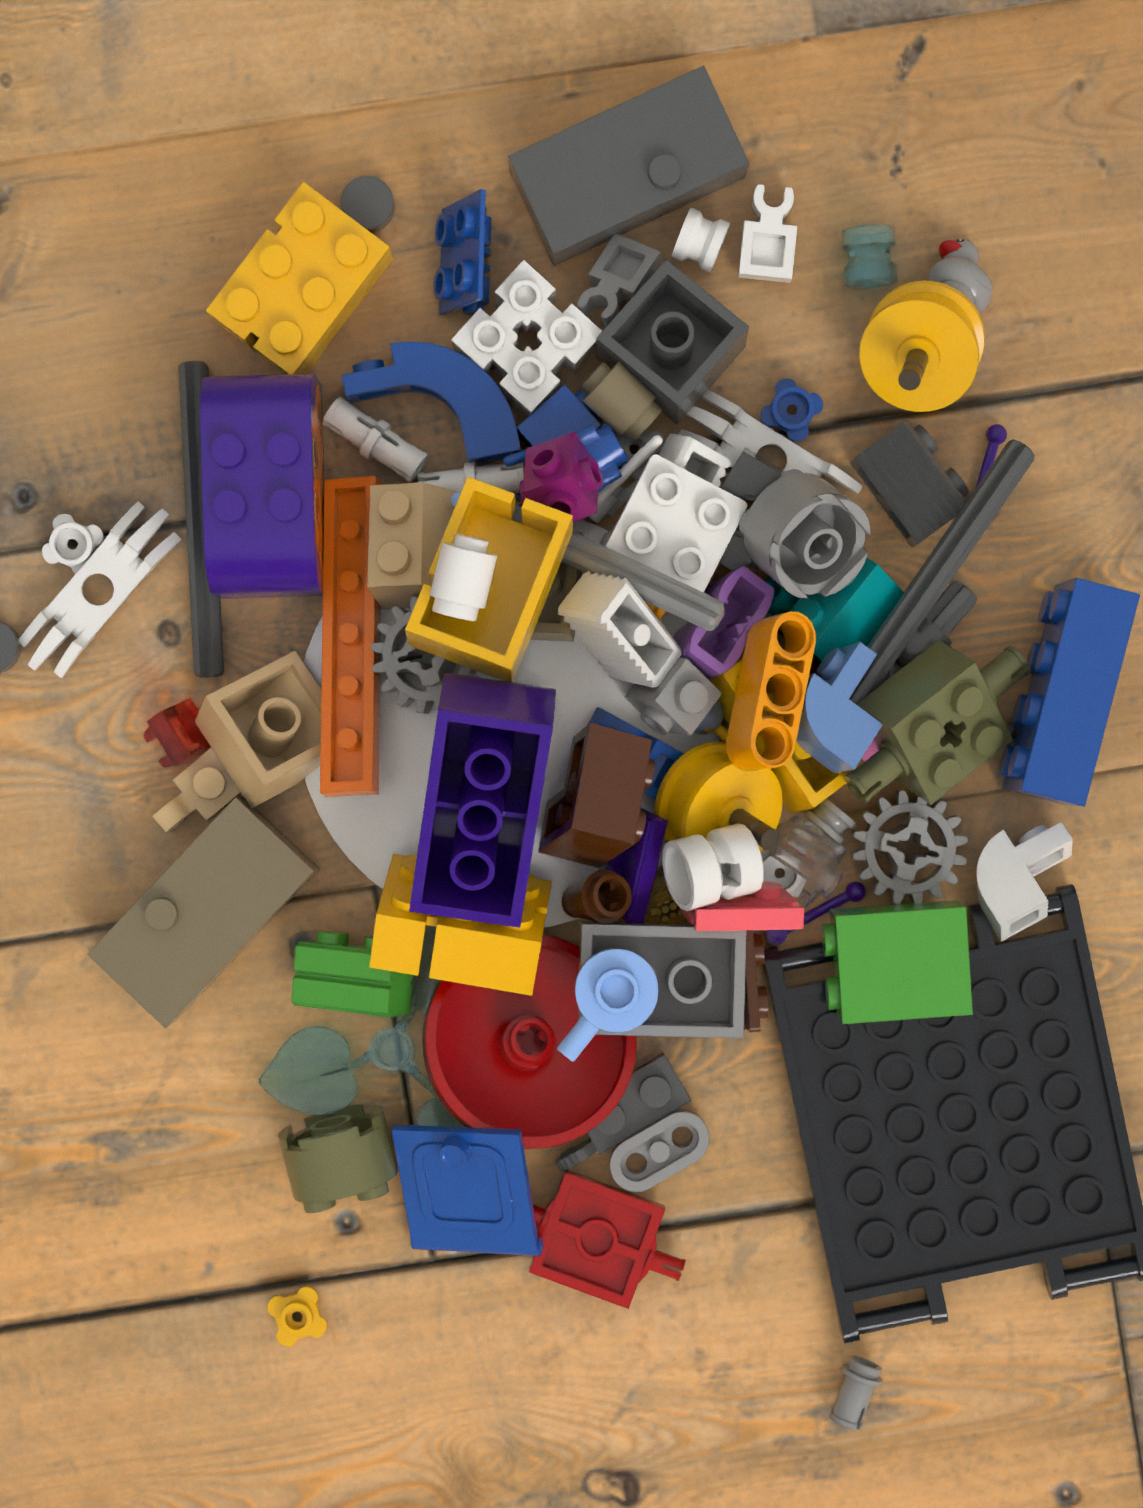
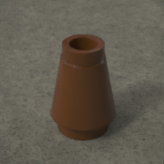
[561,869,632,924]

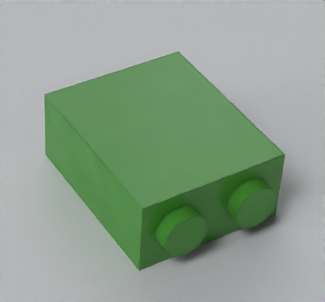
[822,900,973,1024]

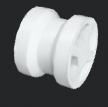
[671,207,730,273]

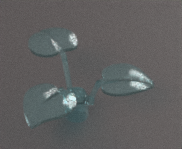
[259,925,464,1127]

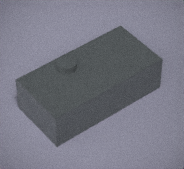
[508,65,749,266]

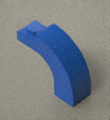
[342,342,521,464]

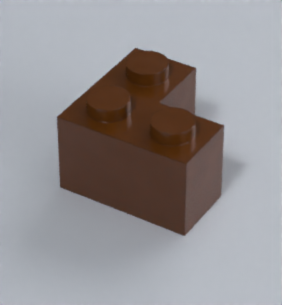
[538,723,655,868]

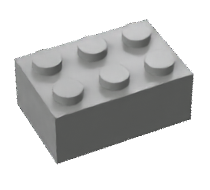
[577,921,746,1039]

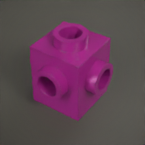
[519,431,603,522]

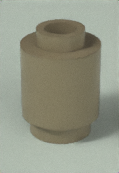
[582,361,662,441]

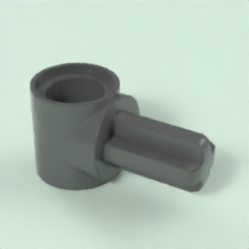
[895,581,977,668]

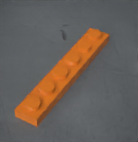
[320,476,382,797]

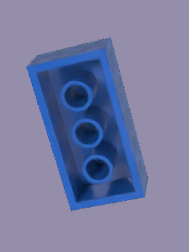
[998,578,1140,807]

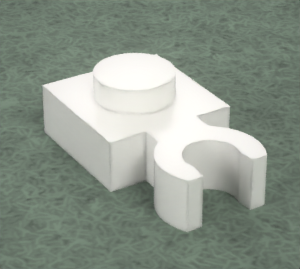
[738,184,798,283]

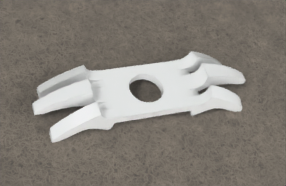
[678,390,863,495]
[19,501,182,678]

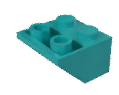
[764,558,904,664]

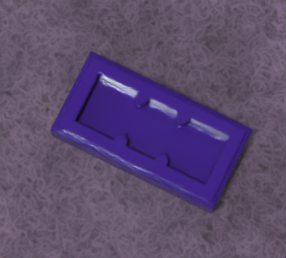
[605,808,668,923]

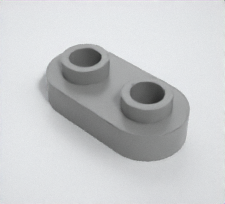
[610,1109,709,1192]

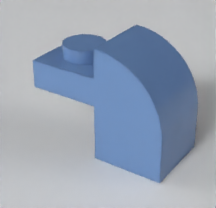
[796,642,883,773]

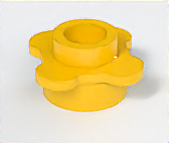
[267,1286,327,1347]

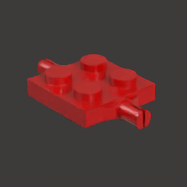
[529,1170,686,1309]

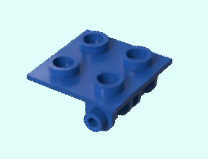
[433,189,492,315]

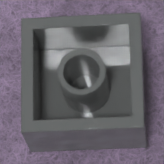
[596,259,749,425]

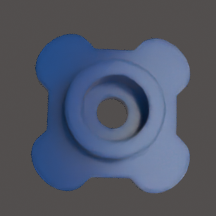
[760,379,823,442]

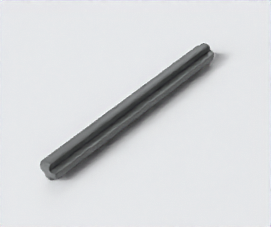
[178,361,224,678]
[849,439,1035,704]

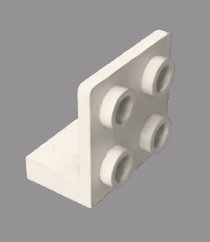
[599,454,747,592]

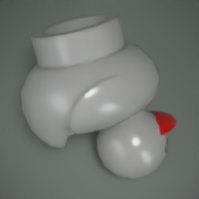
[927,239,993,314]

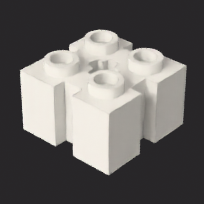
[451,260,602,417]

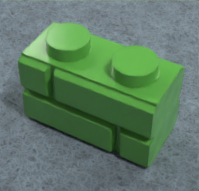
[291,931,414,1017]

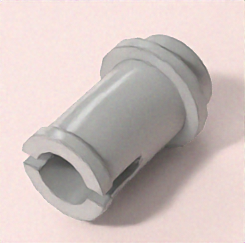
[829,1356,883,1430]

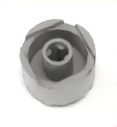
[739,469,871,599]

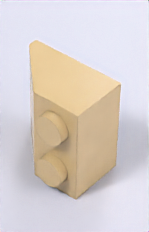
[367,482,458,609]
[195,651,321,809]

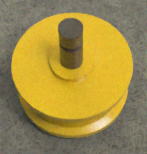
[859,280,985,412]
[655,742,783,852]

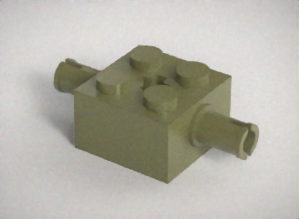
[844,640,1031,805]

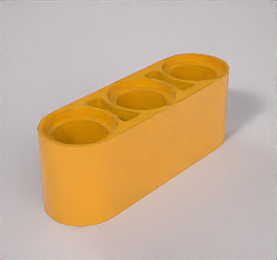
[726,611,816,771]

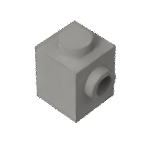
[624,658,722,736]

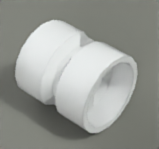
[662,823,764,911]

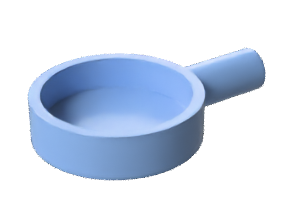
[556,948,658,1062]

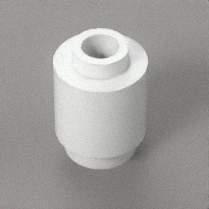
[430,534,498,621]

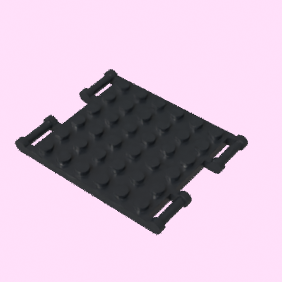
[764,884,1143,1344]

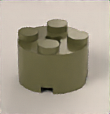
[278,1105,398,1213]

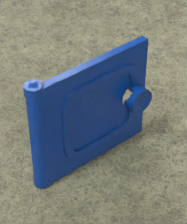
[392,1125,543,1256]

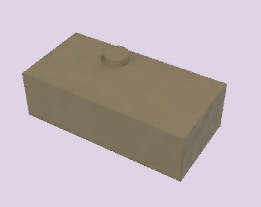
[87,796,320,1029]

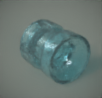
[841,224,898,288]

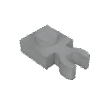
[577,233,663,328]

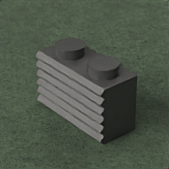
[850,420,969,547]

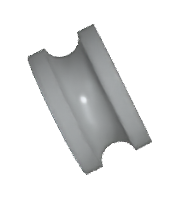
[803,798,857,845]

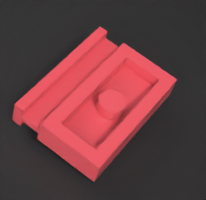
[679,881,804,931]

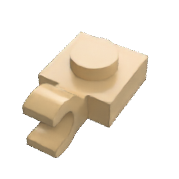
[152,747,241,833]

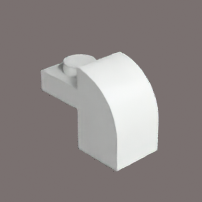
[977,822,1073,942]

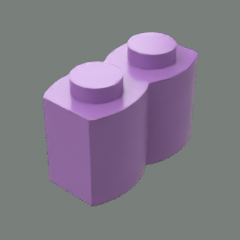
[673,566,774,679]

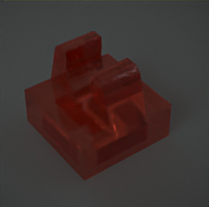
[143,698,211,768]

